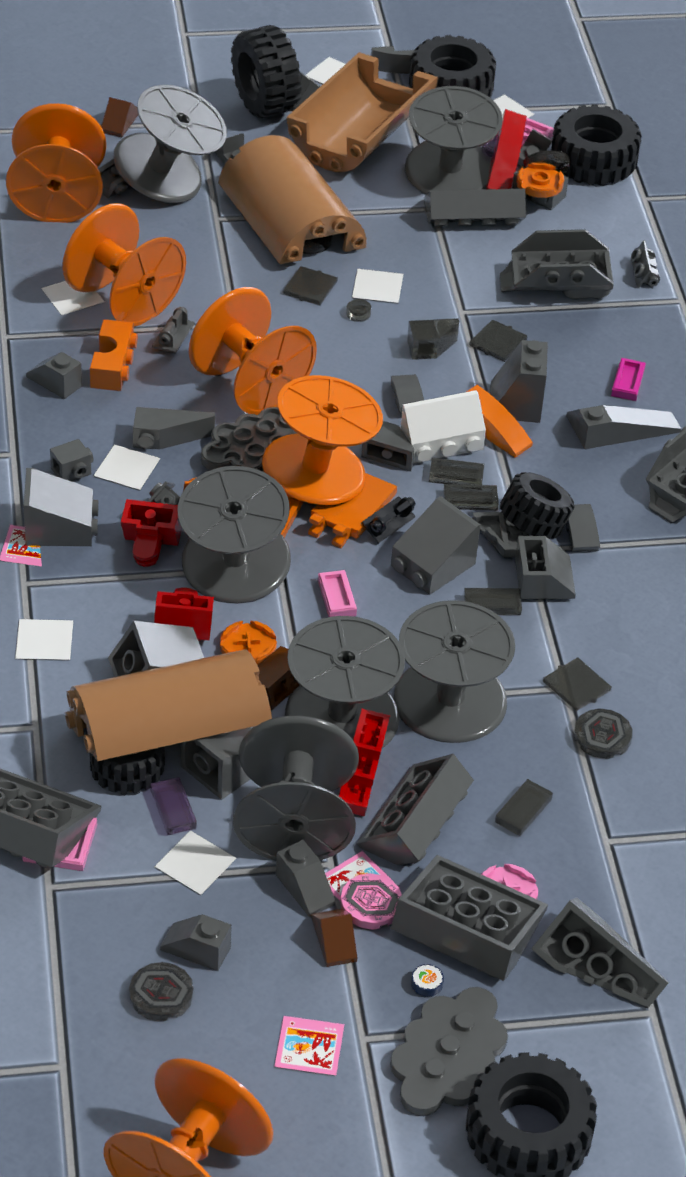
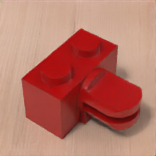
[121,499,182,567]
[154,587,214,641]

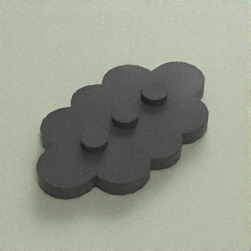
[201,407,297,471]
[391,987,508,1116]

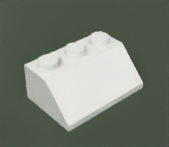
[401,390,486,464]

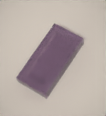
[151,777,197,835]

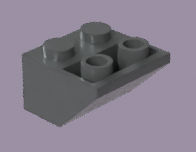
[515,536,576,599]

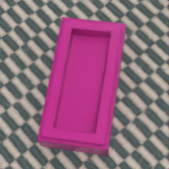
[611,358,646,401]

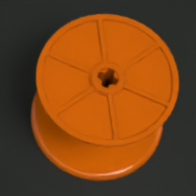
[6,103,107,223]
[62,203,186,327]
[189,287,317,415]
[262,375,383,505]
[103,1058,273,1177]

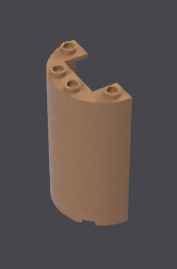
[287,52,438,172]
[218,135,366,264]
[65,649,272,761]

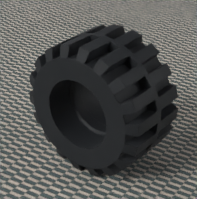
[500,472,575,539]
[90,746,165,794]

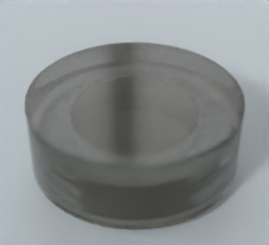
[346,299,372,322]

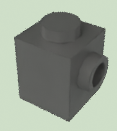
[50,439,94,481]

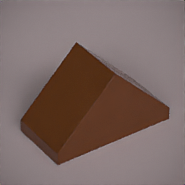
[101,97,138,138]
[311,908,358,967]

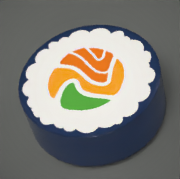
[411,964,444,997]

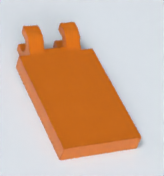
[308,473,397,548]

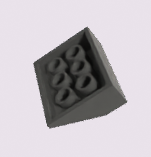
[0,768,101,867]
[391,855,548,981]

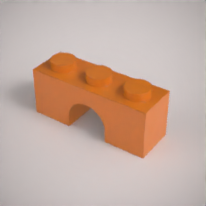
[90,319,138,391]

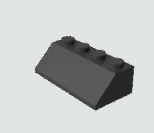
[424,189,526,227]
[357,753,474,865]

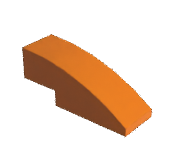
[467,385,533,458]

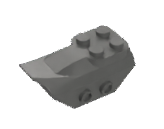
[500,229,614,299]
[646,426,686,523]

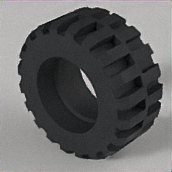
[231,25,302,118]
[409,35,496,98]
[551,105,642,186]
[466,1052,597,1177]

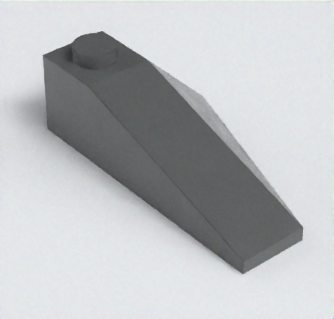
[566,405,681,449]
[531,897,669,1008]

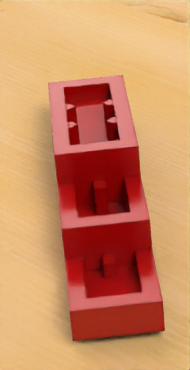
[486,109,527,189]
[339,709,390,817]

